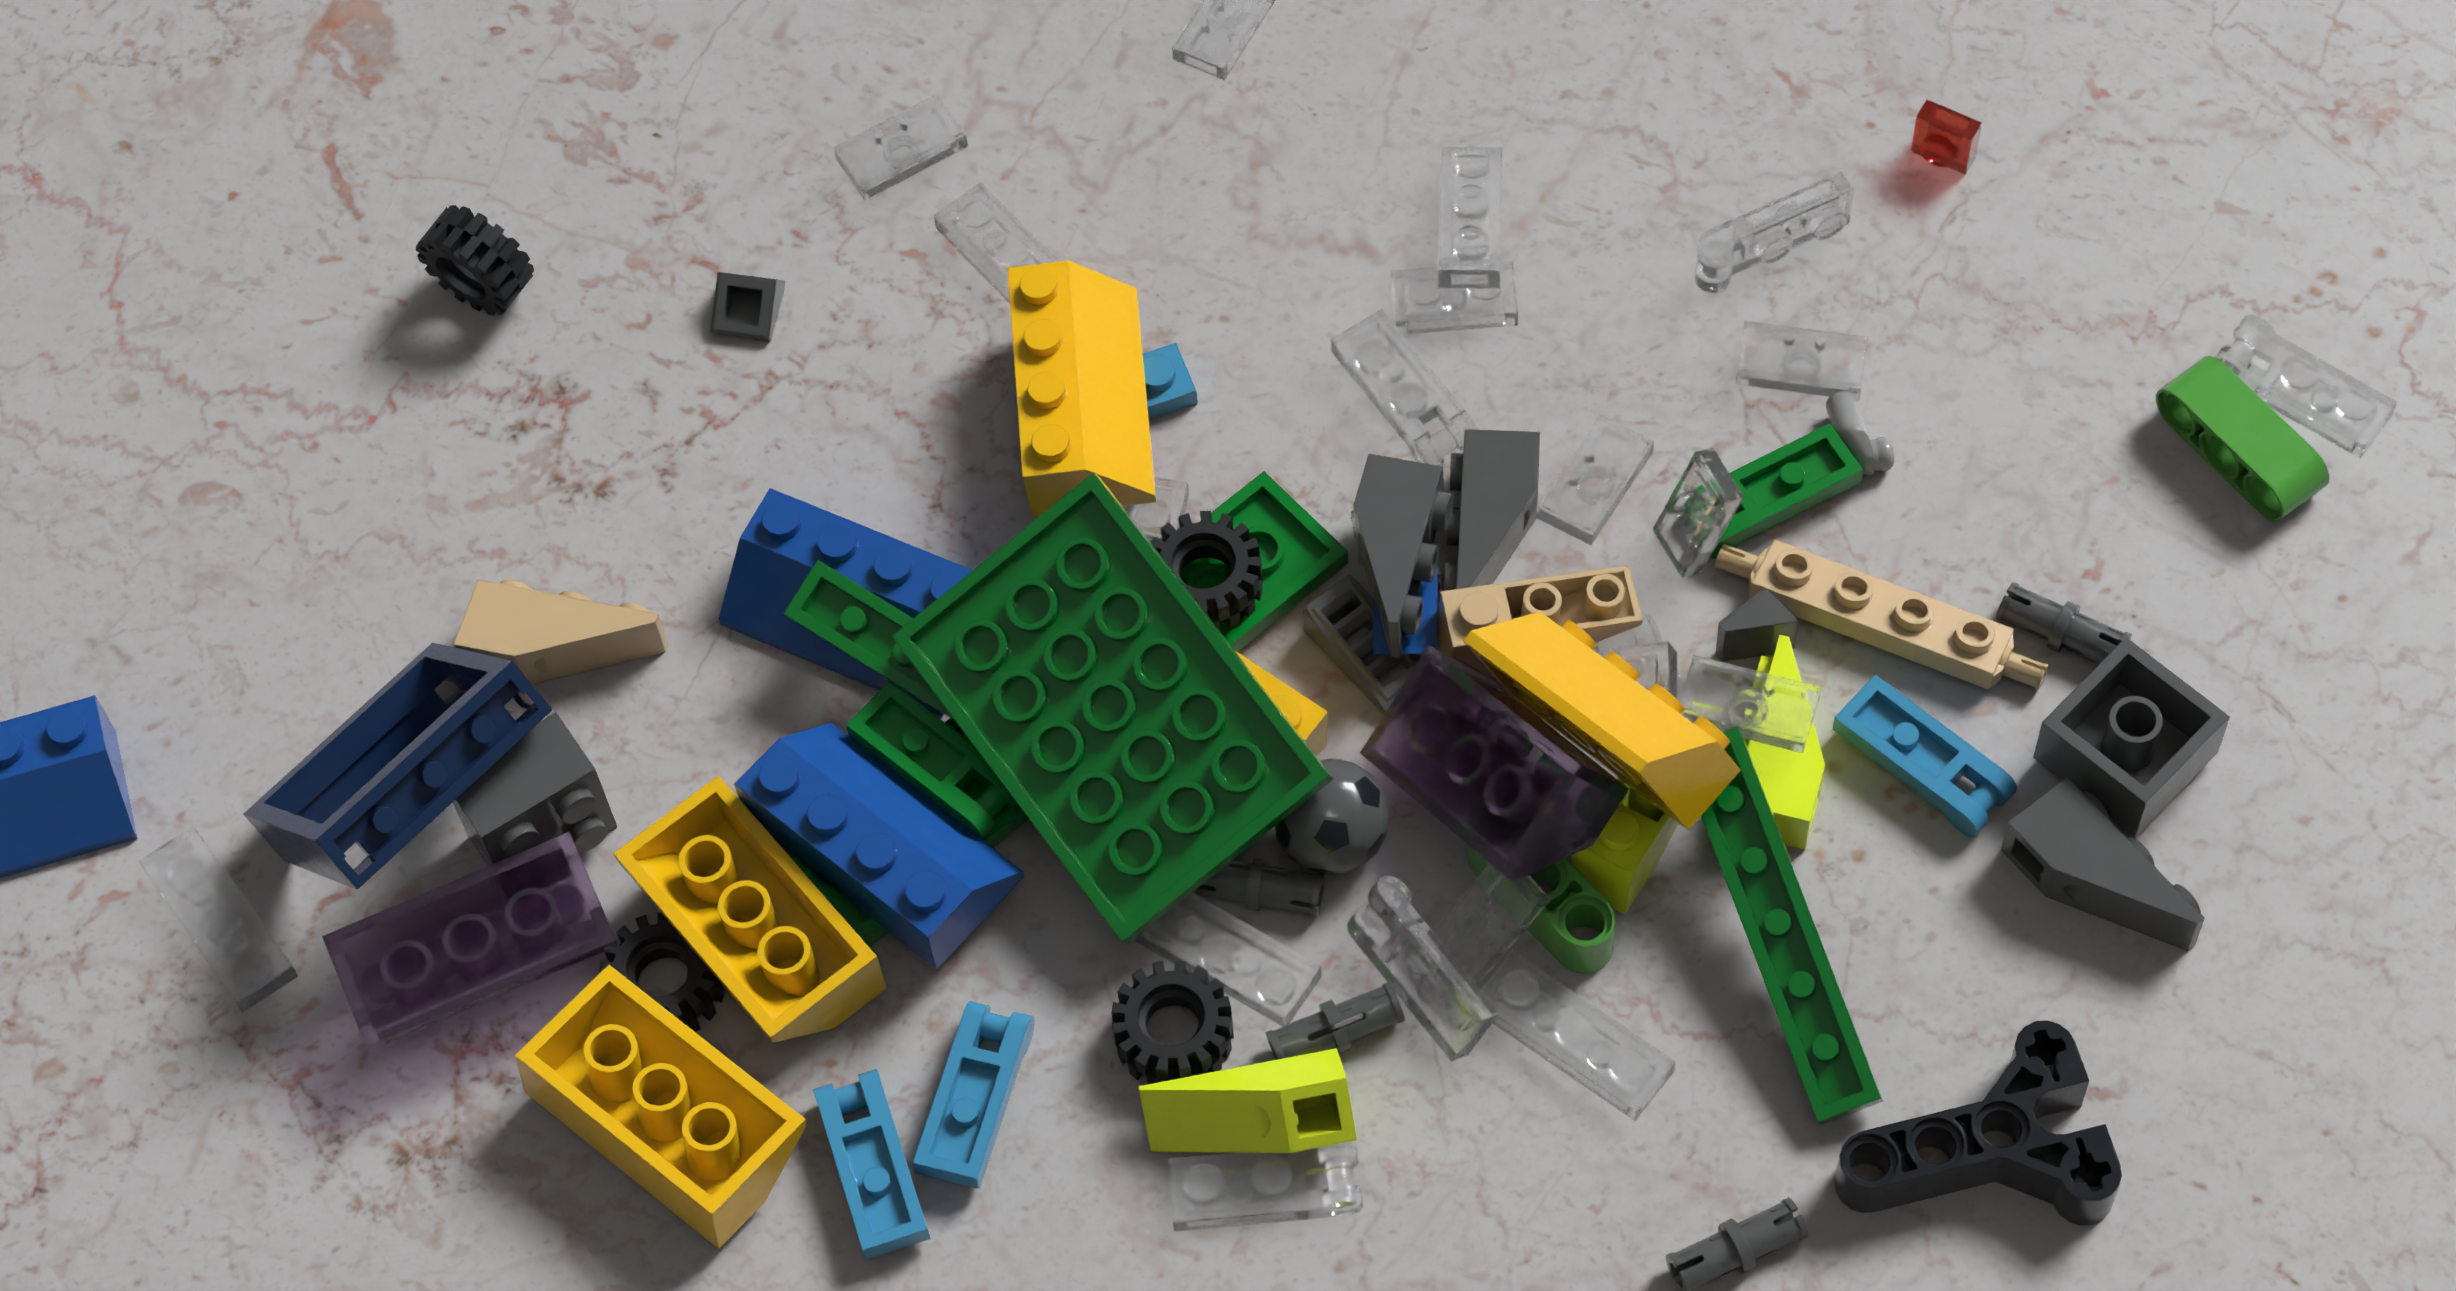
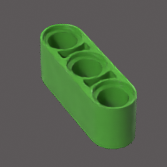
[2156,356,2330,521]
[1467,802,1615,974]

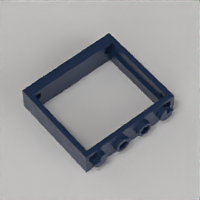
[243,643,552,890]

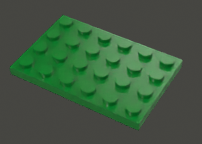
[892,472,1334,944]

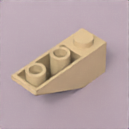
[1437,565,1643,684]
[454,579,668,684]

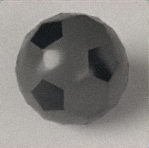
[1275,758,1389,875]

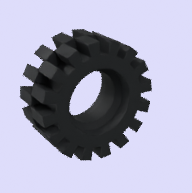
[415,205,534,315]
[1151,511,1263,631]
[599,912,725,1032]
[1111,960,1234,1084]

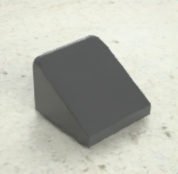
[710,272,785,340]
[1715,589,1798,662]

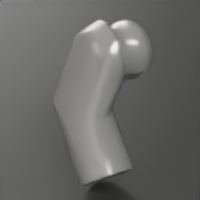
[1826,391,1894,476]

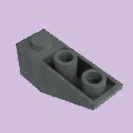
[1444,429,1540,591]
[1353,454,1453,658]
[2001,778,2205,951]

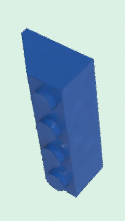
[719,488,972,717]
[0,695,138,878]
[734,723,1024,970]

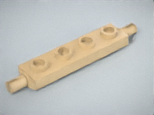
[1715,539,2049,690]

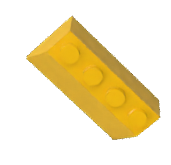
[1007,260,1156,516]
[1463,611,1741,831]
[613,775,887,1043]
[515,965,807,1249]

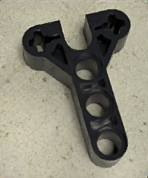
[1834,1020,2122,1226]

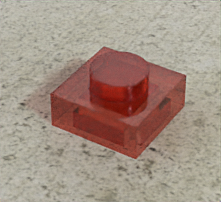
[1911,99,1982,175]

